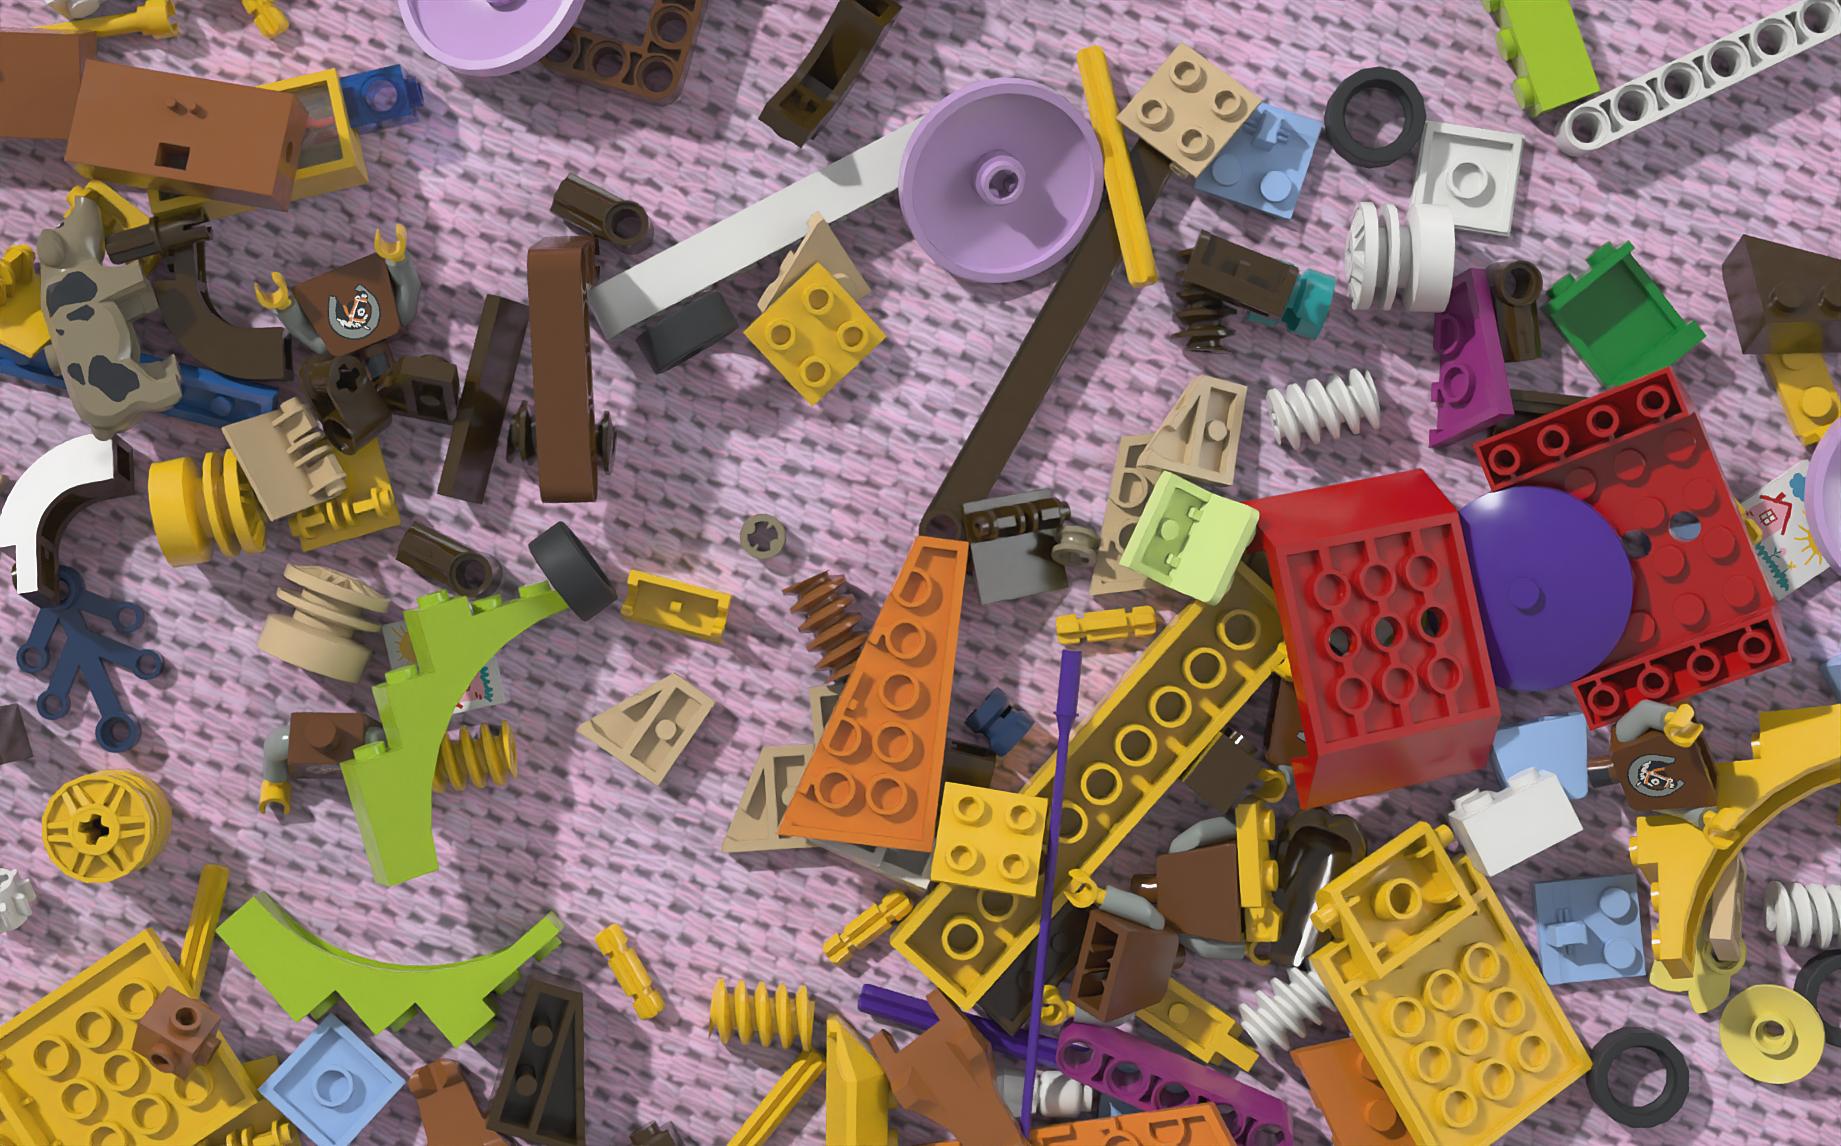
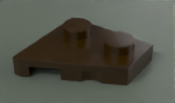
[372,354,461,426]

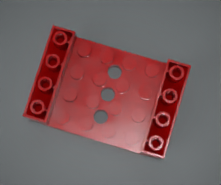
[1472,365,1792,731]
[1240,468,1501,810]

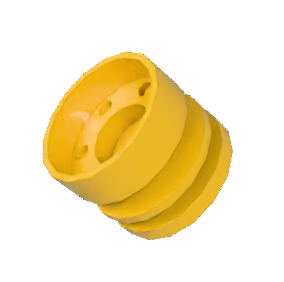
[148,449,267,568]
[42,768,172,883]

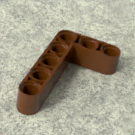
[539,0,709,107]
[527,235,600,503]

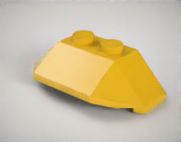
[826,1012,898,1146]

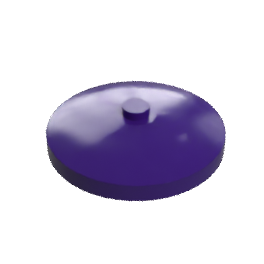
[1427,485,1634,691]

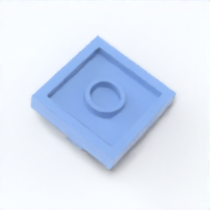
[1192,102,1323,221]
[1531,872,1646,985]
[257,1013,406,1146]

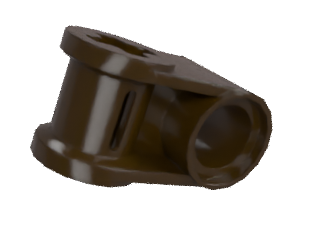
[299,355,392,456]

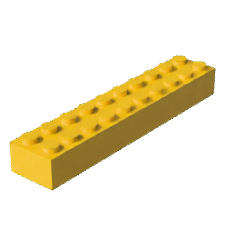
[890,560,1286,1013]

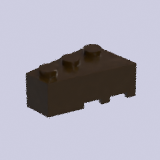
[1722,234,1841,355]
[485,968,586,1146]

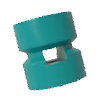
[1246,256,1336,340]

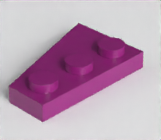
[1429,268,1515,448]

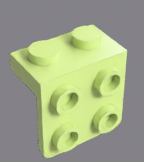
[1119,470,1259,606]

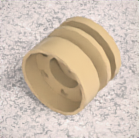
[256,563,392,684]

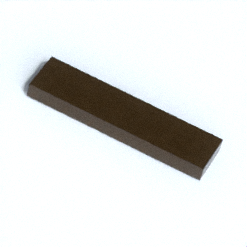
[437,294,529,505]

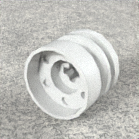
[1344,202,1455,313]

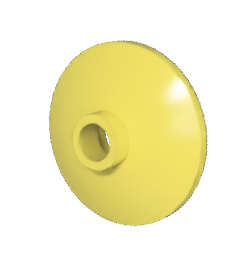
[1719,984,1825,1084]

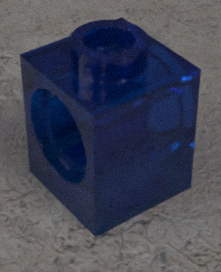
[339,64,425,135]

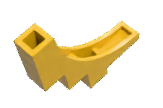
[1629,704,1841,979]

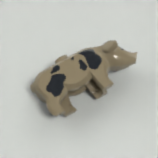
[36,195,184,441]

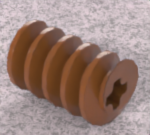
[781,569,870,685]

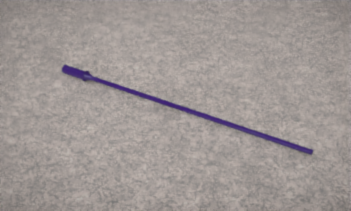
[1020,649,1083,1142]

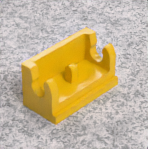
[621,569,734,644]

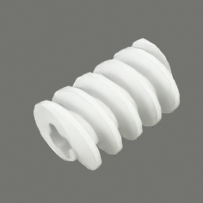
[1266,368,1380,450]
[1763,881,1841,949]
[1238,955,1338,1063]

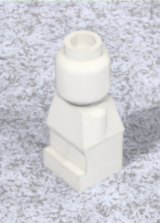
[996,1067,1092,1118]

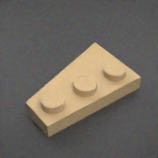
[1088,433,1165,596]

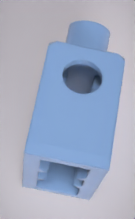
[1489,711,1588,800]

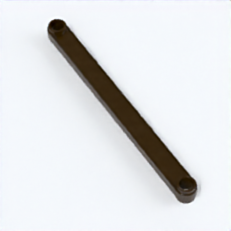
[918,137,1173,541]

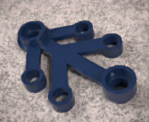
[16,565,165,753]

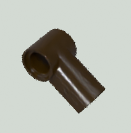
[550,172,654,255]
[1485,260,1543,363]
[395,520,503,598]

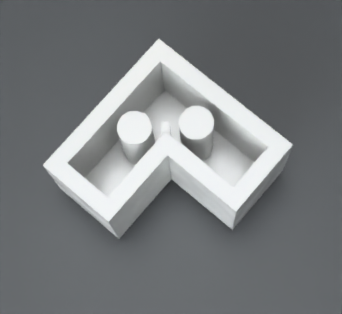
[1442,767,1584,877]

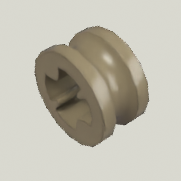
[740,514,786,559]
[1051,526,1101,568]

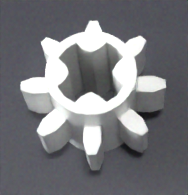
[0,868,37,932]

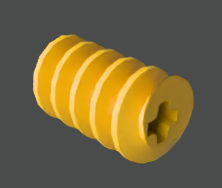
[432,720,518,794]
[708,977,816,1052]

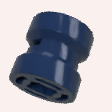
[963,686,1035,758]

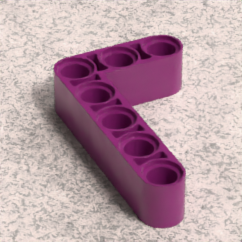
[1055,1017,1294,1146]

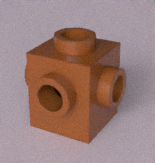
[131,985,222,1081]

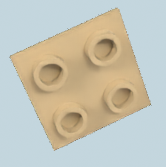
[1116,42,1262,179]
[221,396,347,521]

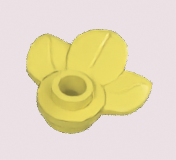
[1648,920,1747,1014]

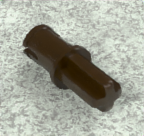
[105,207,214,265]

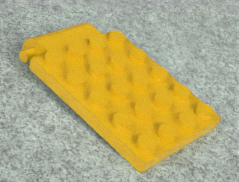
[1308,821,1593,1146]
[0,927,264,1146]

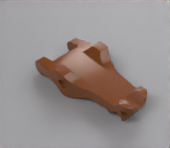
[870,987,1033,1146]
[407,1058,518,1146]

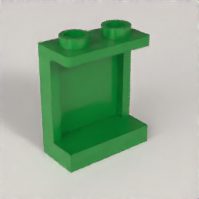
[1539,240,1707,391]

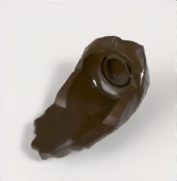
[1270,806,1368,967]

